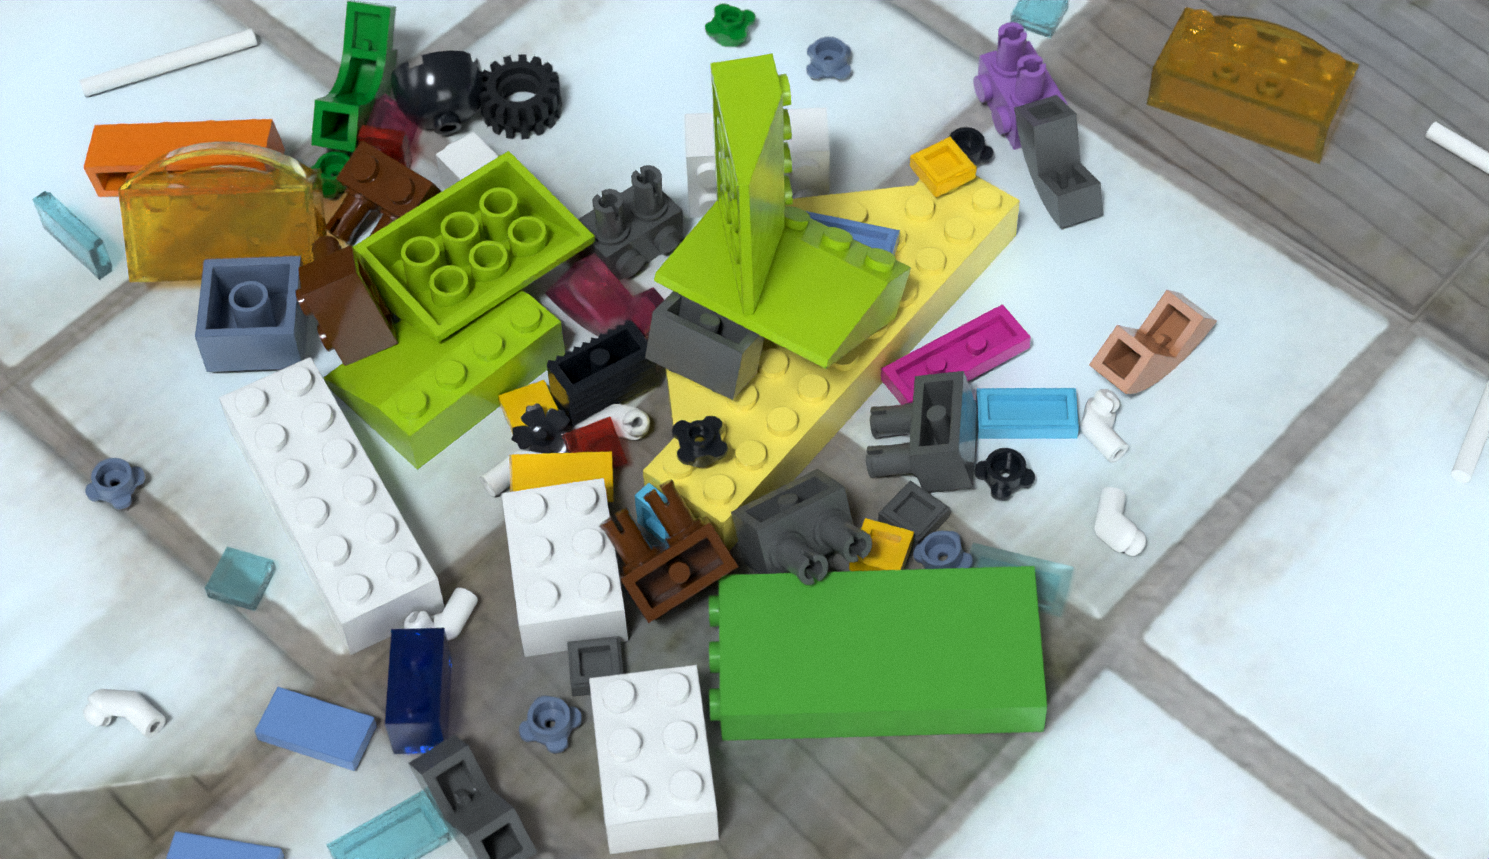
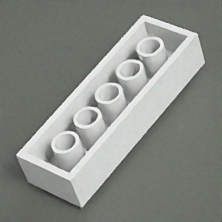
[219,357,445,655]

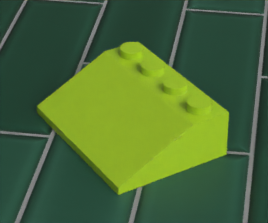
[710,53,793,316]
[353,150,595,343]
[654,200,911,369]
[323,290,565,470]

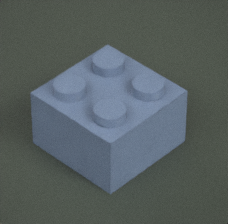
[195,256,308,372]

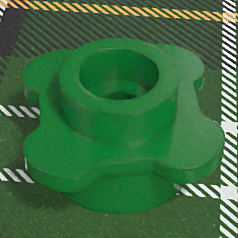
[705,3,756,47]
[309,152,351,199]

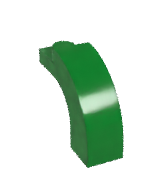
[311,0,398,152]

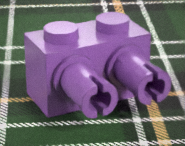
[973,22,1068,150]

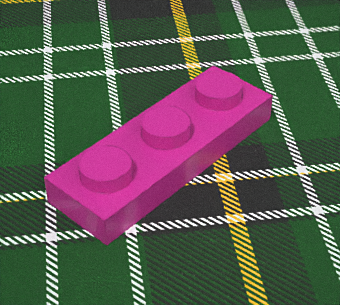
[881,304,1031,405]

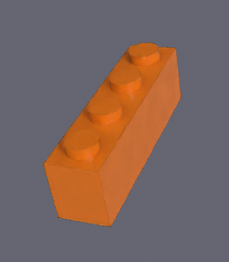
[83,119,285,197]

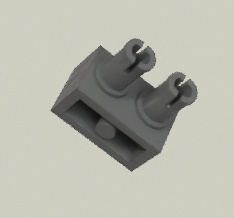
[577,165,684,287]
[645,291,765,400]
[866,371,977,492]
[731,469,872,585]

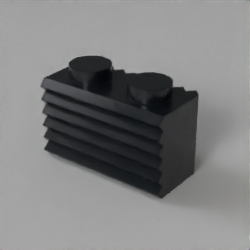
[547,320,658,427]

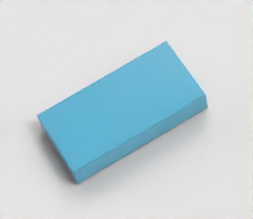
[976,388,1079,439]

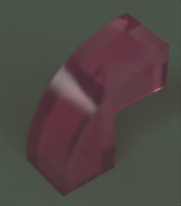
[545,253,664,341]

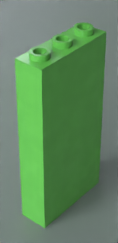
[709,566,1047,741]

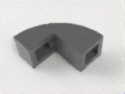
[1014,95,1103,228]
[408,735,538,859]

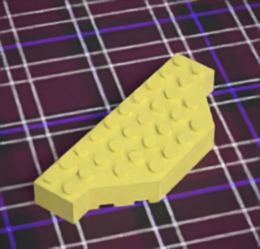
[643,176,1020,551]

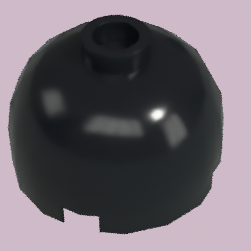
[390,50,484,134]

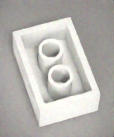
[684,107,830,218]
[502,478,628,657]
[589,665,719,854]

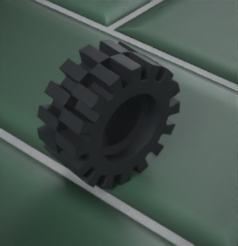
[480,54,562,139]

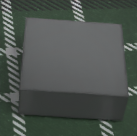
[878,480,950,548]
[567,636,623,697]

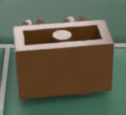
[324,141,442,245]
[295,236,398,366]
[599,479,738,623]

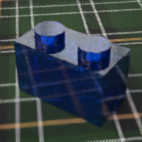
[385,628,452,754]

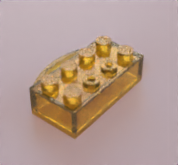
[1147,7,1359,164]
[118,142,327,283]

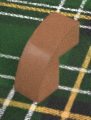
[1089,290,1217,394]

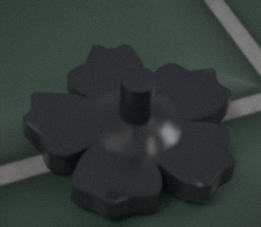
[511,403,571,454]

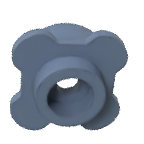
[806,37,851,79]
[85,458,145,509]
[913,531,973,569]
[519,696,582,753]

